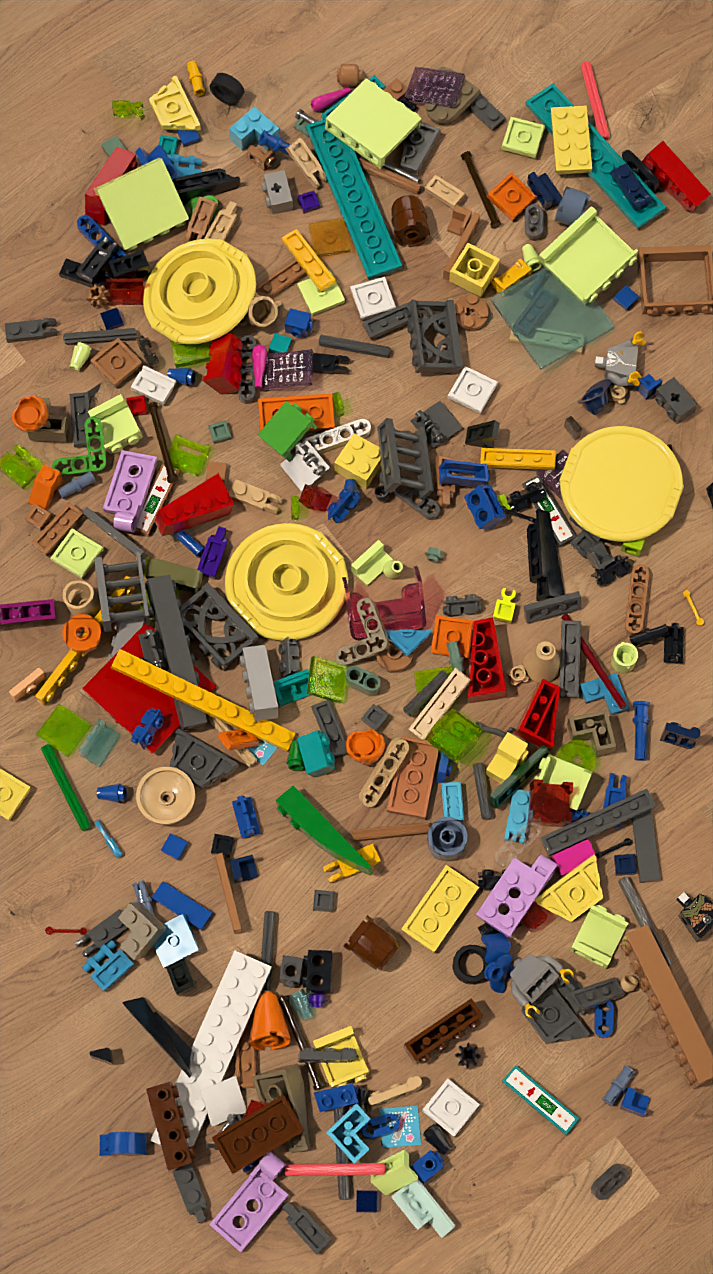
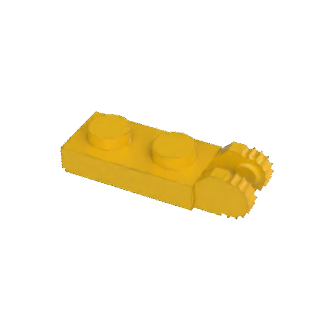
[323,843,381,883]

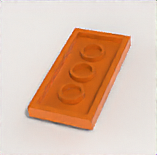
[258,393,335,432]

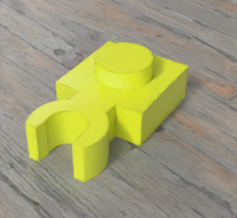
[493,588,516,623]

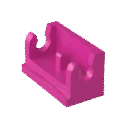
[549,839,597,875]

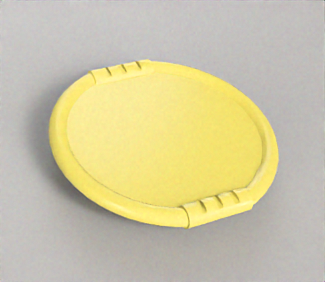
[143,239,256,345]
[559,426,684,542]
[225,523,348,641]

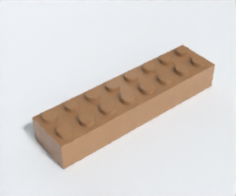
[620,924,713,1089]

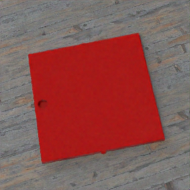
[82,623,216,754]

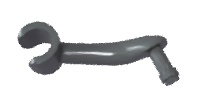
[470,721,513,738]
[205,1114,242,1150]

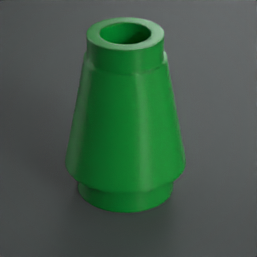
[286,740,304,771]

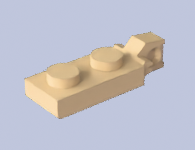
[204,201,237,241]

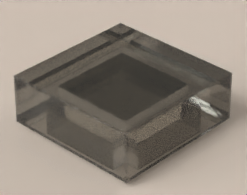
[564,416,582,440]

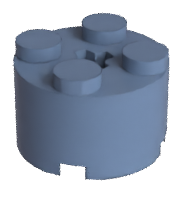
[554,186,590,226]
[427,817,468,861]

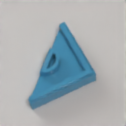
[386,629,432,657]

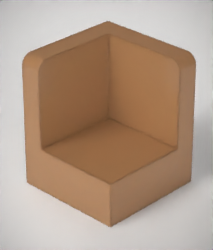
[447,205,472,236]

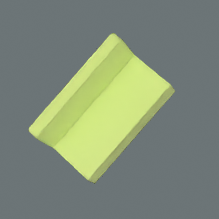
[351,540,393,586]
[371,1150,418,1195]

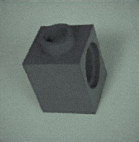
[279,955,303,988]

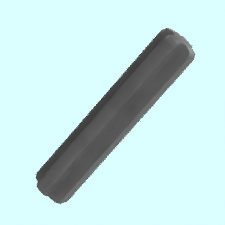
[403,670,449,716]
[473,763,492,820]

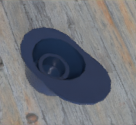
[578,379,611,415]

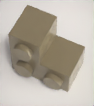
[27,398,69,442]
[567,710,616,757]
[118,902,167,960]

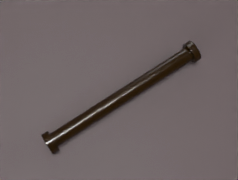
[461,151,501,229]
[147,402,178,483]
[278,995,325,1091]

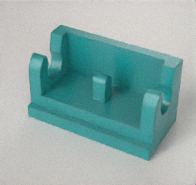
[273,669,316,707]

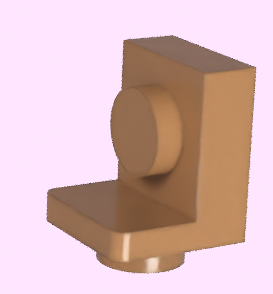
[247,145,275,171]

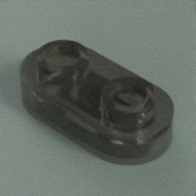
[136,335,159,369]

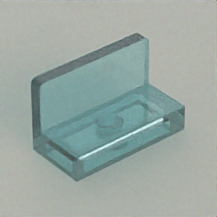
[78,719,120,767]

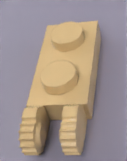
[285,138,327,189]
[229,479,283,514]
[368,1076,422,1110]

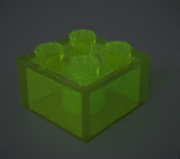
[426,708,483,763]

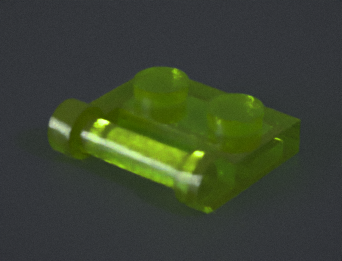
[169,434,211,477]

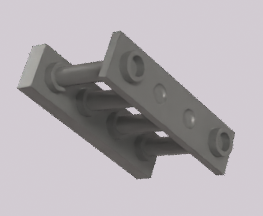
[377,418,433,500]
[94,551,153,632]

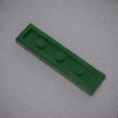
[490,745,548,809]

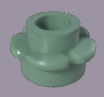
[425,547,443,563]

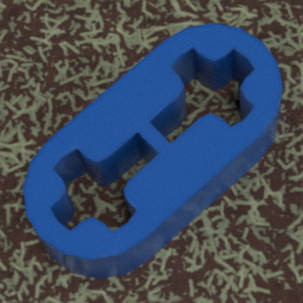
[594,1002,614,1039]
[362,1113,400,1140]

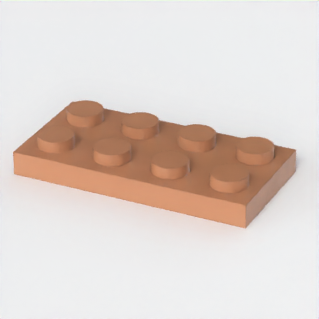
[387,736,440,819]

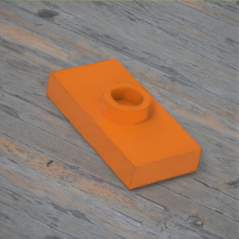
[217,729,259,751]

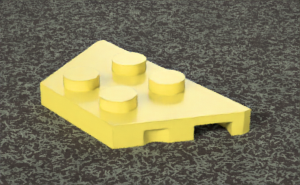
[149,76,201,130]
[534,854,603,922]

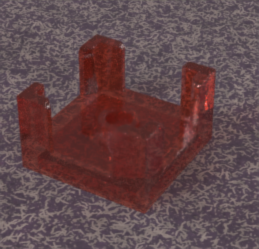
[528,779,573,826]

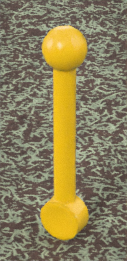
[683,590,704,626]

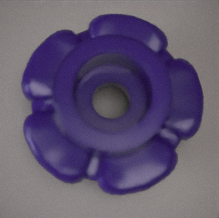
[307,994,327,1007]

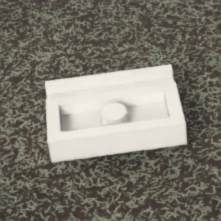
[131,365,176,405]

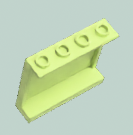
[325,78,422,169]
[94,158,189,251]
[539,206,638,305]

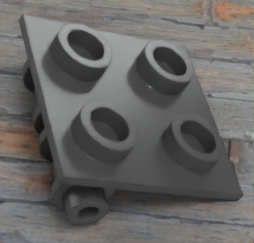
[411,401,462,449]

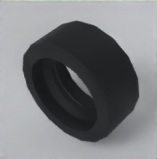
[209,73,245,106]
[452,944,489,985]

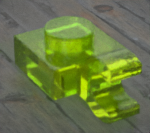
[112,100,144,117]

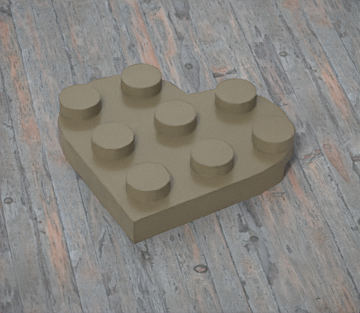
[425,66,481,124]

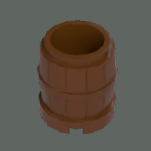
[391,195,430,247]
[343,915,400,971]

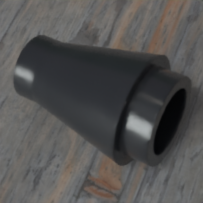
[422,1123,452,1155]

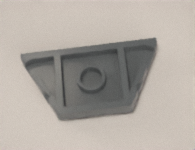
[170,728,239,789]
[521,984,590,1044]

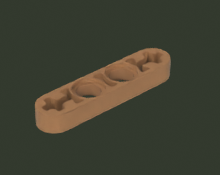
[625,564,649,636]

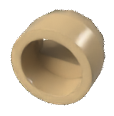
[620,975,638,992]

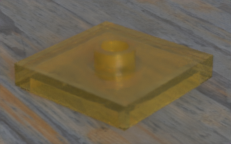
[309,218,351,257]

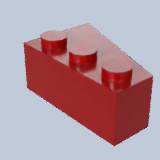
[202,333,242,395]
[514,679,560,752]

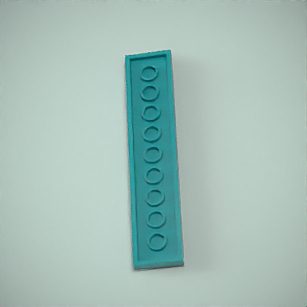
[525,83,666,230]
[305,119,402,280]

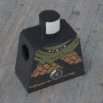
[676,892,713,942]

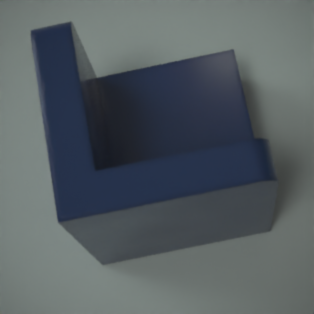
[230,855,258,884]

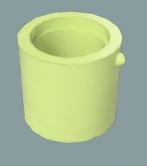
[611,642,638,673]

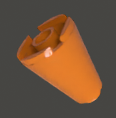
[250,991,291,1051]

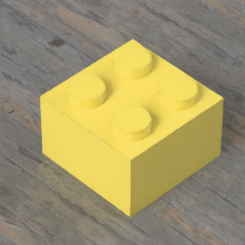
[449,243,500,297]
[334,433,382,489]

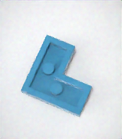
[580,673,630,715]

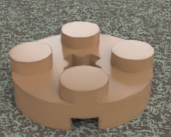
[454,294,489,331]
[375,639,414,673]

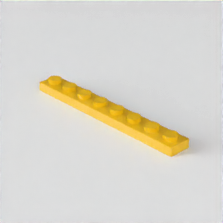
[35,575,134,706]

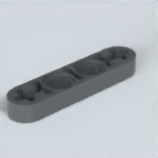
[238,335,256,404]
[379,471,440,520]

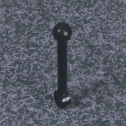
[501,506,536,522]
[595,838,631,859]

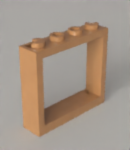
[637,245,713,316]

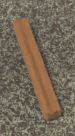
[358,158,421,194]
[352,822,430,841]

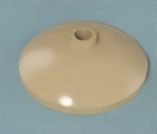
[136,767,195,825]

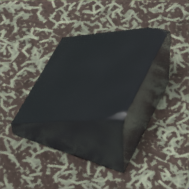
[89,1047,114,1065]

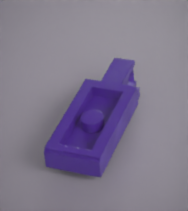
[197,526,228,579]

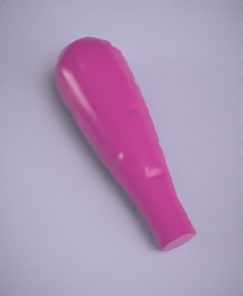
[310,87,351,112]
[252,345,267,389]

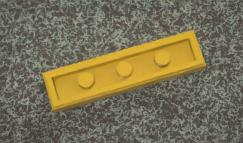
[281,229,336,292]
[480,448,556,470]

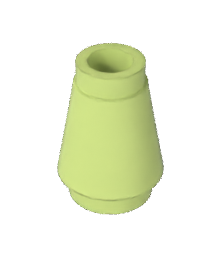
[522,244,542,272]
[69,342,92,371]
[383,560,403,579]

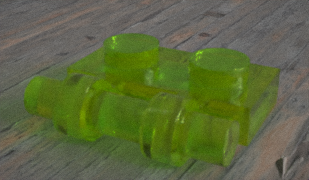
[0,444,43,489]

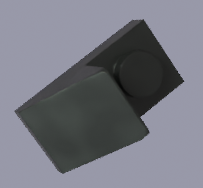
[465,420,500,448]
[166,959,197,996]

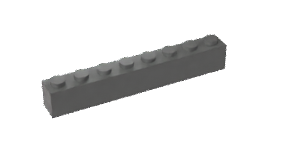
[145,575,209,731]

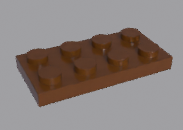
[212,1094,304,1175]

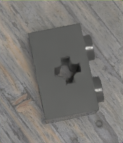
[654,377,697,424]

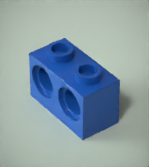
[464,485,506,529]

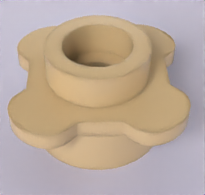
[607,385,628,404]
[507,665,529,686]

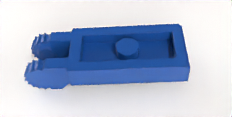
[603,773,627,829]

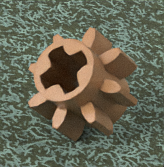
[86,285,110,308]

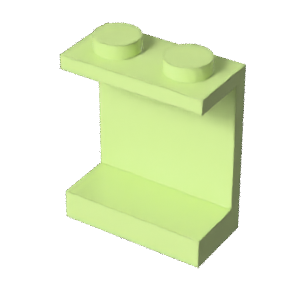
[88,394,143,454]
[532,754,592,810]
[570,905,628,969]

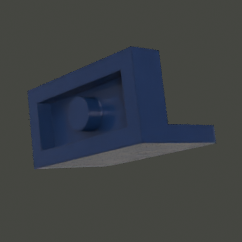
[527,172,562,211]

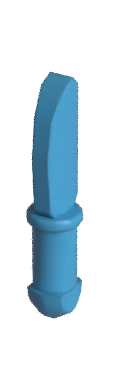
[95,820,122,858]

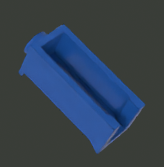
[439,460,490,487]

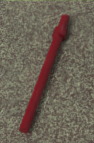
[561,614,627,709]

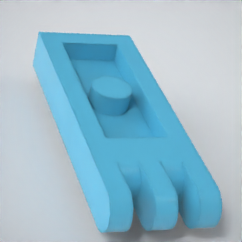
[504,789,533,844]

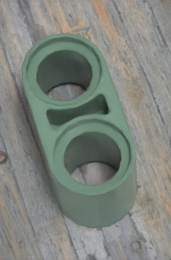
[346,666,381,696]

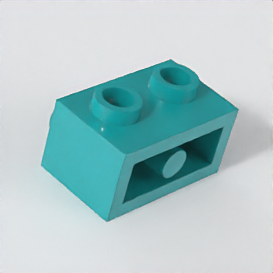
[297,730,335,777]

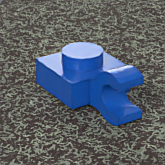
[436,748,456,783]

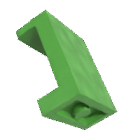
[258,401,317,462]

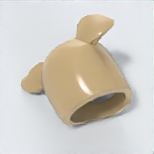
[238,292,282,327]
[63,581,112,617]

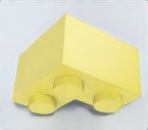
[485,732,529,784]

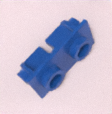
[327,484,361,523]
[130,708,164,750]
[232,795,261,839]
[314,1083,359,1112]

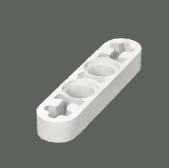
[302,419,371,454]

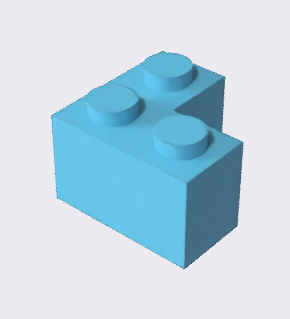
[229,107,280,151]
[326,1103,370,1164]

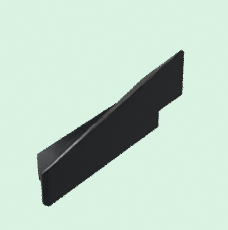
[172,168,240,205]
[527,509,565,602]

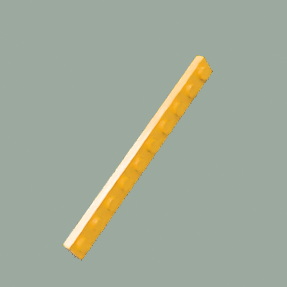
[111,649,295,752]

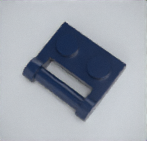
[660,722,701,749]

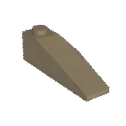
[252,1063,310,1153]

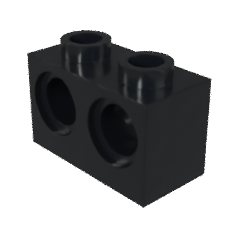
[109,250,151,287]
[303,950,332,994]

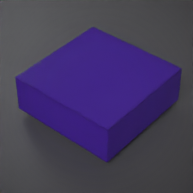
[297,190,320,214]

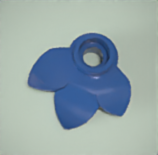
[484,954,514,993]

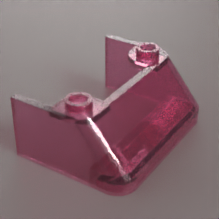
[342,566,426,641]

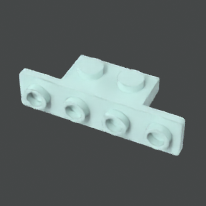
[391,1180,455,1238]

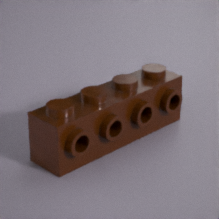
[404,999,483,1064]
[146,1082,196,1171]

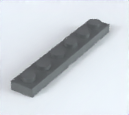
[540,789,656,856]

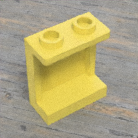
[313,1026,369,1088]

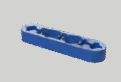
[77,215,126,261]

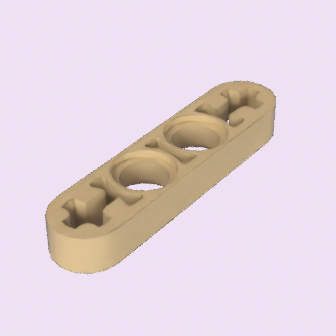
[359,737,409,807]

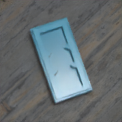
[441,782,464,822]

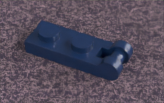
[611,163,652,211]

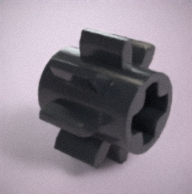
[455,1043,481,1070]

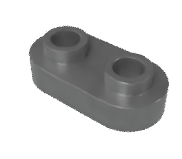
[525,204,543,240]
[591,1163,628,1200]

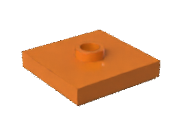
[486,172,537,221]
[430,615,474,659]

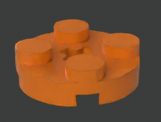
[62,614,102,653]

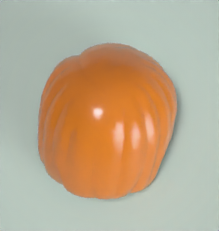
[12,395,49,432]
[346,729,385,765]

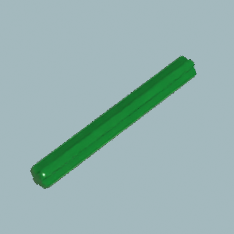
[41,744,91,831]

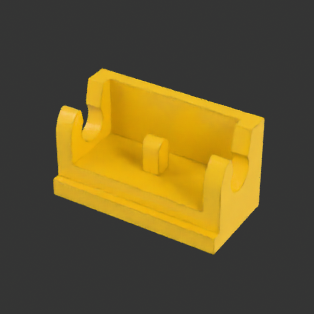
[490,259,532,298]

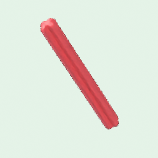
[581,61,610,139]
[285,1163,386,1176]

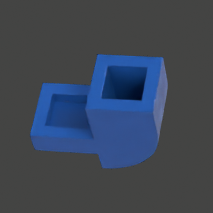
[99,1132,147,1157]

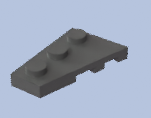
[401,122,441,174]

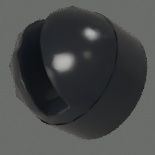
[374,485,390,502]

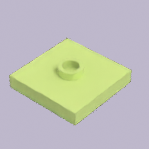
[501,117,545,158]
[297,270,345,316]
[51,529,104,579]

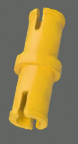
[186,61,205,96]

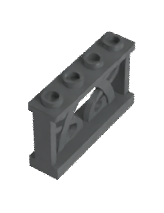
[405,299,463,374]
[179,582,259,671]

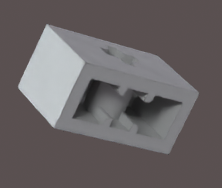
[261,170,293,214]

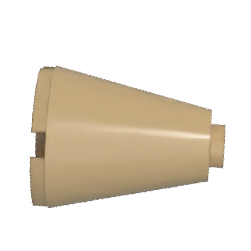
[523,641,560,683]

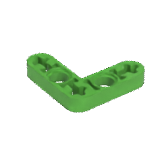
[52,417,107,475]

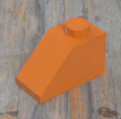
[28,464,63,510]

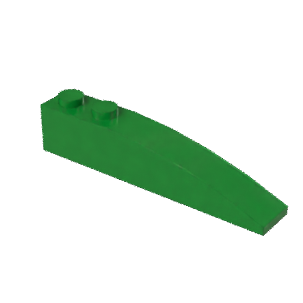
[275,785,373,875]

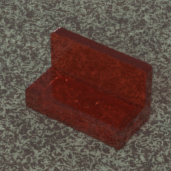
[107,278,145,305]

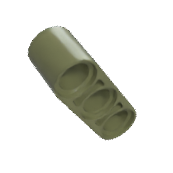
[146,558,204,593]

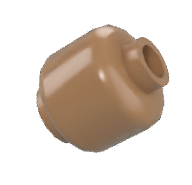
[337,64,362,87]

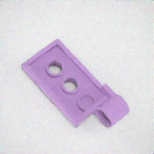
[103,450,158,533]
[476,854,558,938]
[209,1152,289,1252]

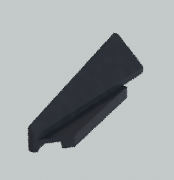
[122,997,194,1078]

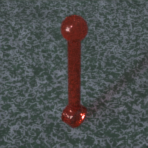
[45,927,87,935]

